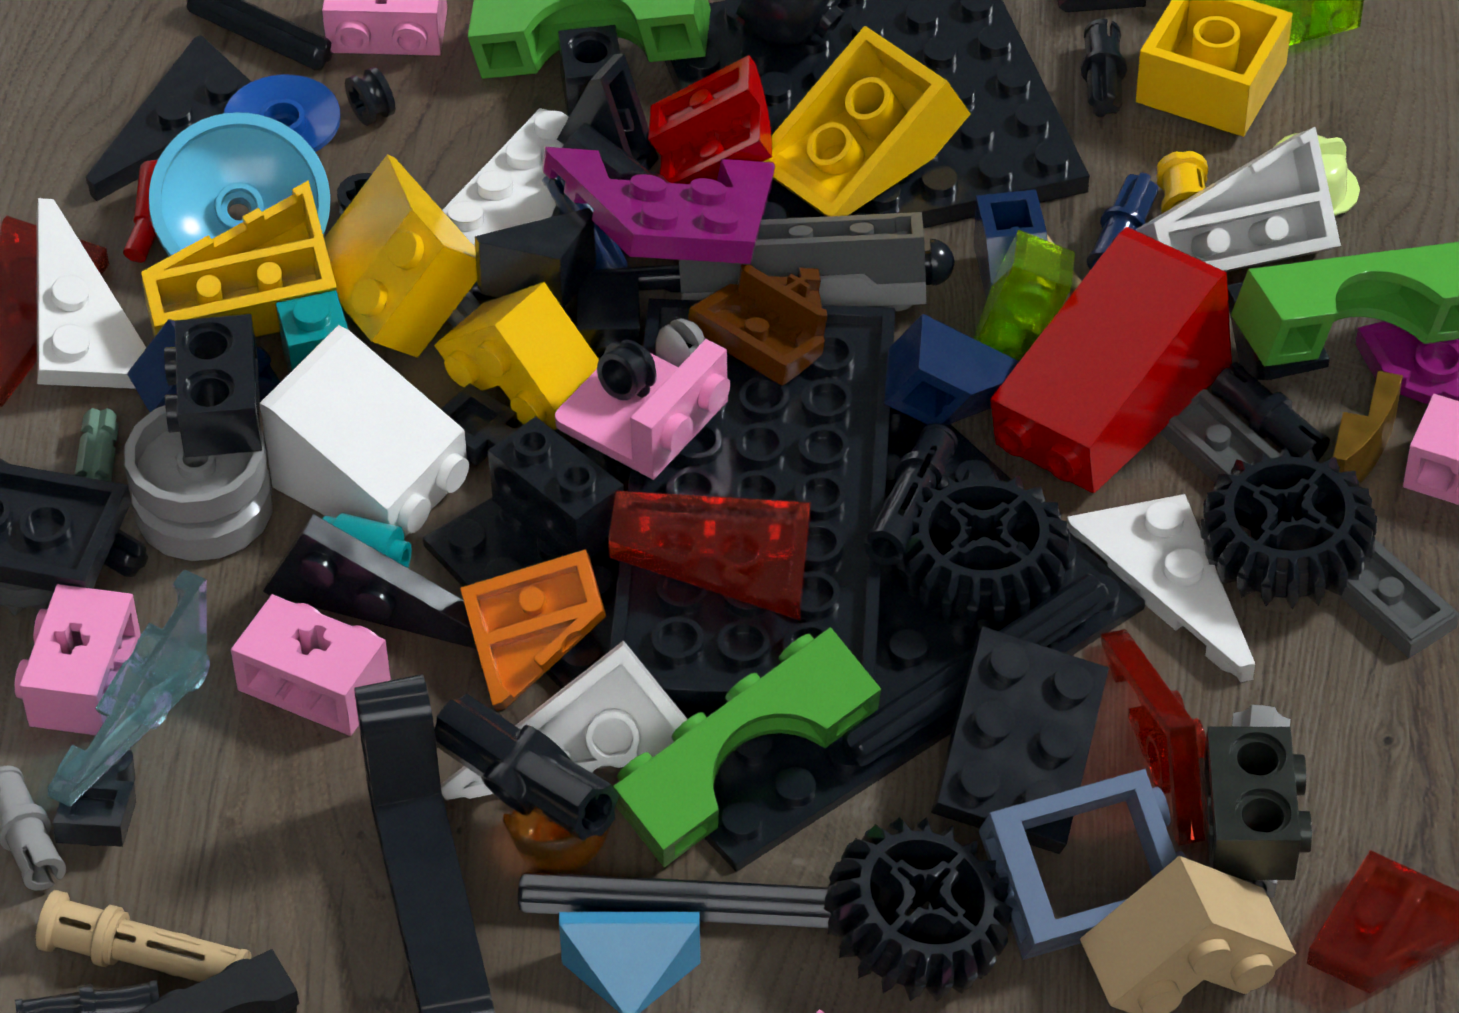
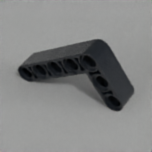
[354,674,495,1013]

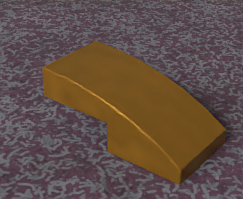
[1333,371,1403,484]

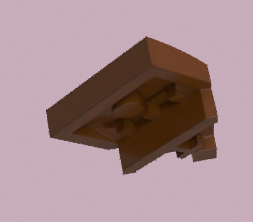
[688,264,827,386]

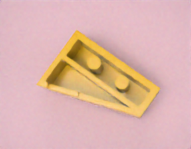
[141,180,337,337]

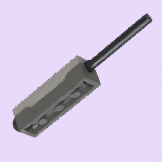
[472,212,955,311]

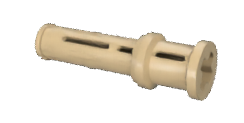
[36,890,251,982]

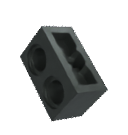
[1202,726,1312,880]

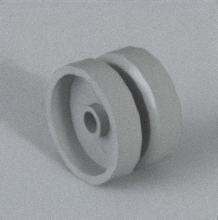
[125,405,273,561]

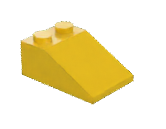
[763,26,971,217]
[324,154,477,358]

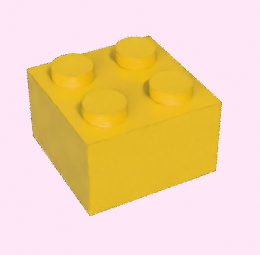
[1136,0,1293,137]

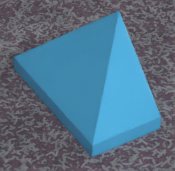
[559,912,701,1013]

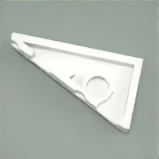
[36,198,146,389]
[1067,494,1255,682]
[441,640,687,800]

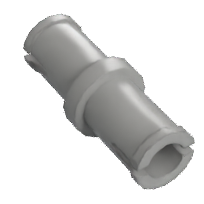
[0,766,66,891]

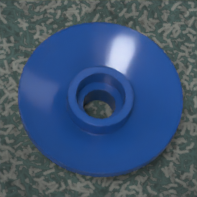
[223,74,341,152]

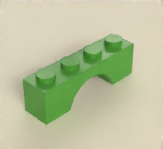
[468,0,711,79]
[1231,242,1459,366]
[613,627,881,867]

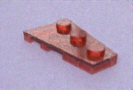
[609,491,811,620]

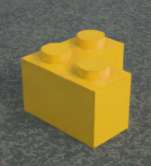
[434,282,599,430]

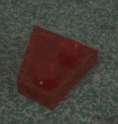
[1307,850,1459,994]

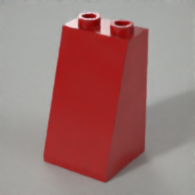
[990,227,1232,494]

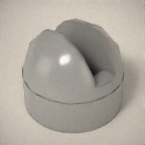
[656,319,705,367]

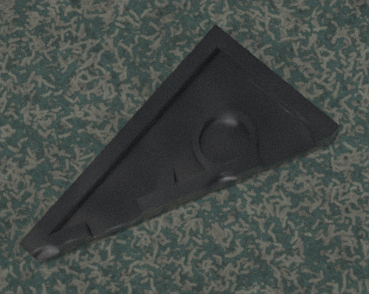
[86,35,251,201]
[263,514,477,649]

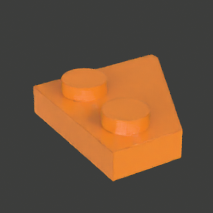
[460,549,606,711]

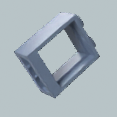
[979,769,1186,960]

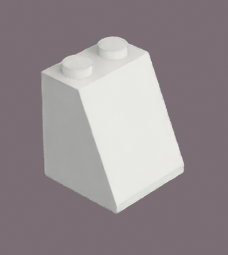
[260,325,469,538]

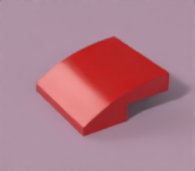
[648,55,772,184]

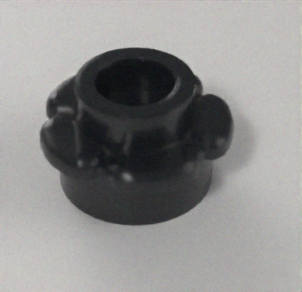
[597,340,657,400]

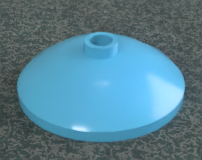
[149,112,330,256]

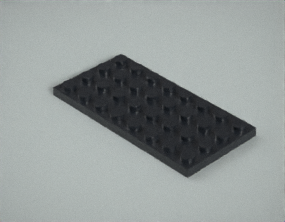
[610,298,895,714]

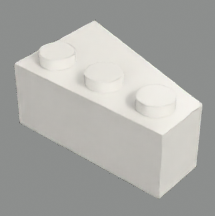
[1136,127,1341,272]

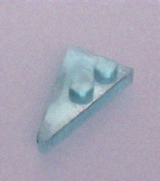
[48,570,210,807]

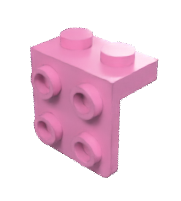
[555,339,730,480]

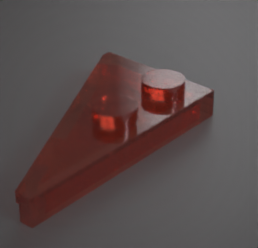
[0,215,109,407]
[1101,629,1206,846]

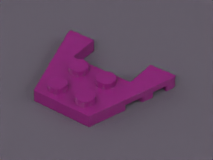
[542,147,775,264]

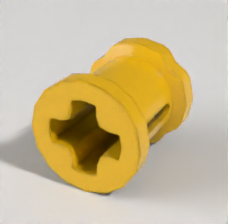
[1156,151,1208,214]

